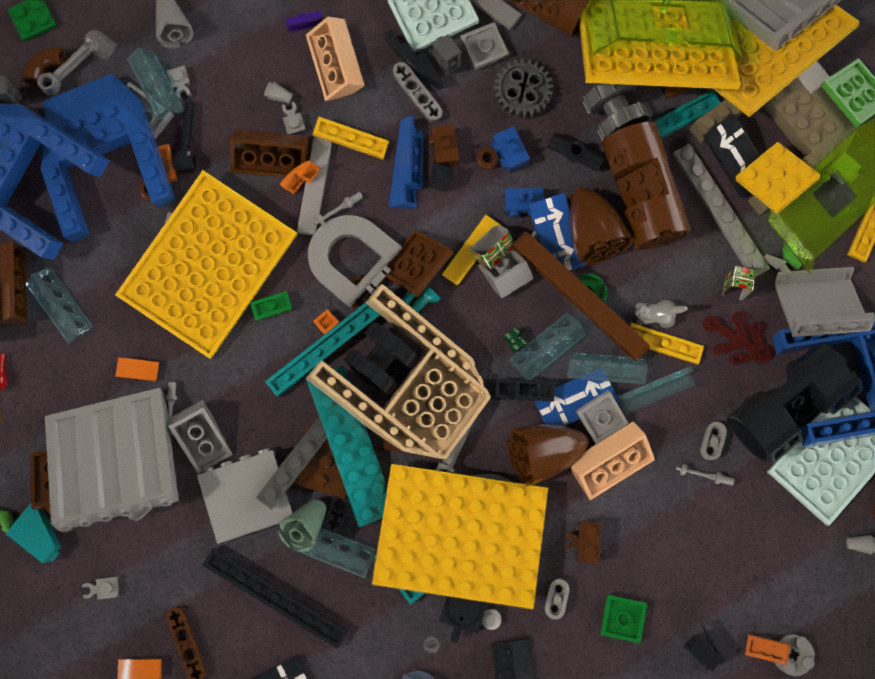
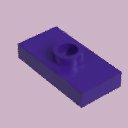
[285,10,323,33]

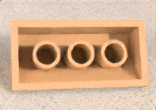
[306,16,365,101]
[570,422,655,500]

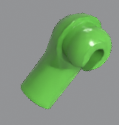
[0,509,14,532]

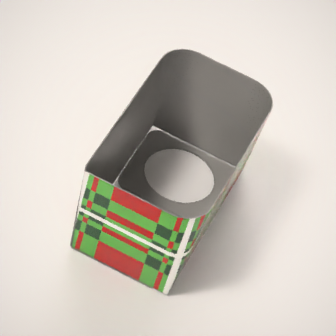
[470,225,514,269]
[722,266,755,300]

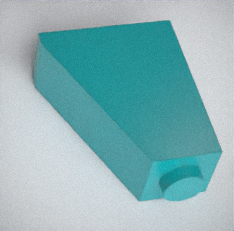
[6,503,62,563]

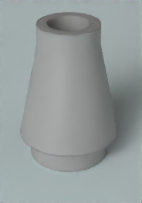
[264,82,293,104]
[846,535,875,555]

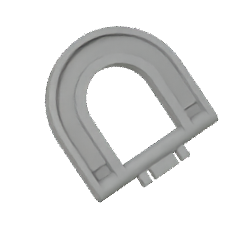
[308,215,402,308]

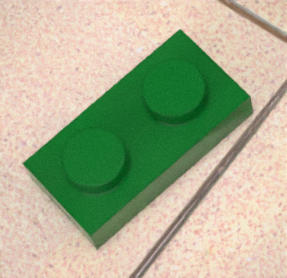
[250,291,293,322]

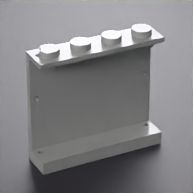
[774,267,875,337]
[197,448,294,544]

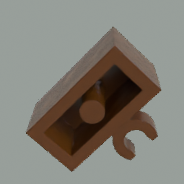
[428,124,460,167]
[564,522,601,564]

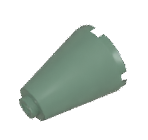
[279,499,326,552]

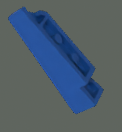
[389,116,424,209]

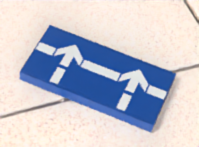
[527,193,586,271]
[534,367,619,426]

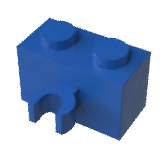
[491,126,530,173]
[504,188,544,218]

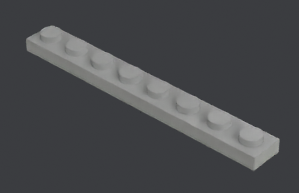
[672,143,770,277]

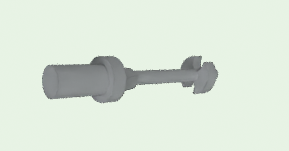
[313,192,363,225]
[165,382,177,435]
[675,464,734,486]

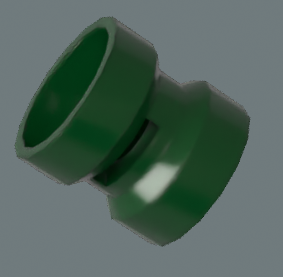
[503,327,529,353]

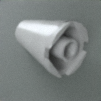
[156,0,194,48]

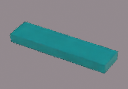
[652,90,721,139]

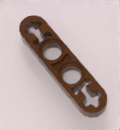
[166,607,207,679]

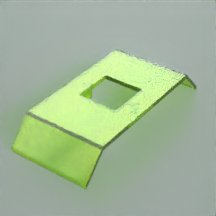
[585,0,744,64]
[767,118,875,274]

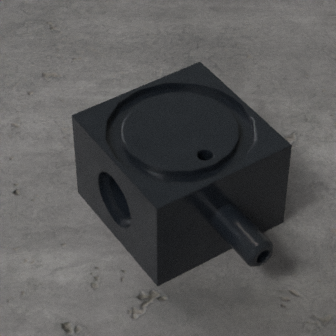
[439,596,487,643]

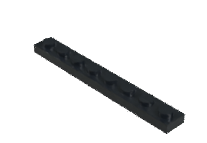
[202,548,349,649]

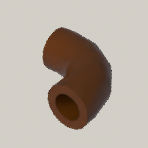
[22,47,65,86]

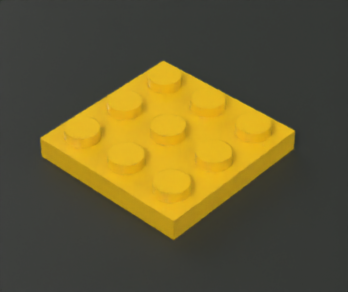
[736,142,820,214]

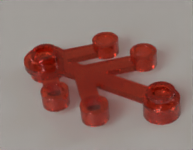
[702,311,771,366]

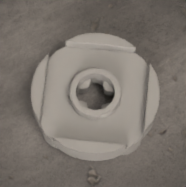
[774,634,815,676]

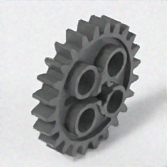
[493,59,554,119]

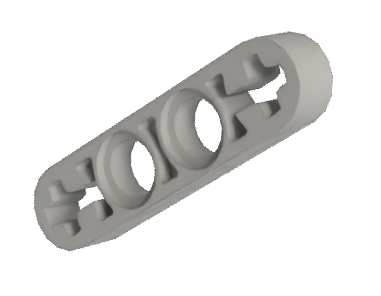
[393,62,442,123]

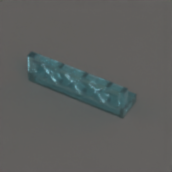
[127,47,184,119]
[26,268,93,344]
[509,313,586,380]
[567,352,648,384]
[617,366,695,415]
[292,528,376,578]

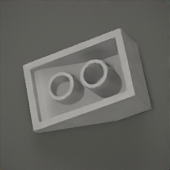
[168,400,233,474]

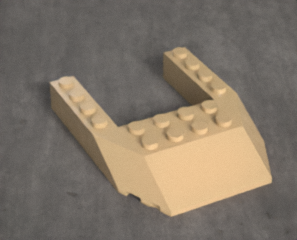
[306,284,491,460]

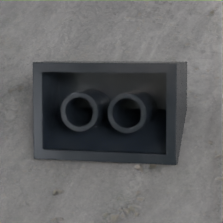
[490,638,535,679]

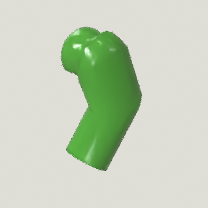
[782,241,803,270]

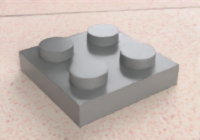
[461,22,509,70]
[575,390,629,444]

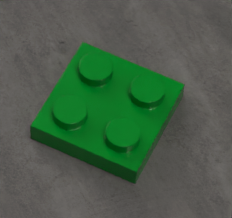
[7,0,57,43]
[600,595,647,643]

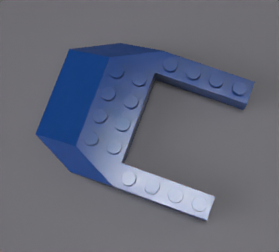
[39,74,176,242]
[0,104,110,259]
[772,314,875,448]

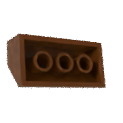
[230,129,309,178]
[0,241,28,326]

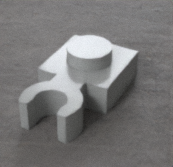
[167,66,191,100]
[282,102,306,135]
[82,577,119,600]

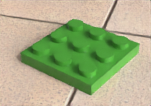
[820,58,875,127]

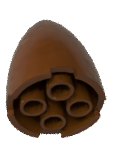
[570,187,634,266]
[507,424,589,487]

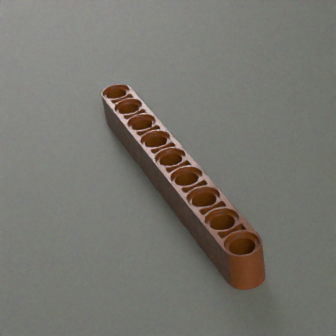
[511,231,650,362]

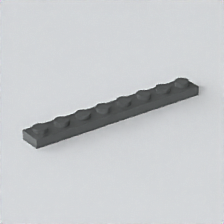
[256,374,368,510]

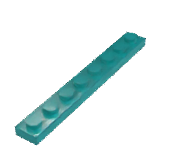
[265,303,381,397]

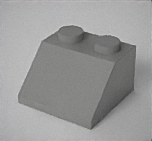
[478,249,534,298]

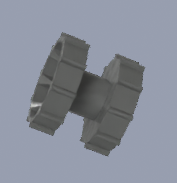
[582,84,653,141]

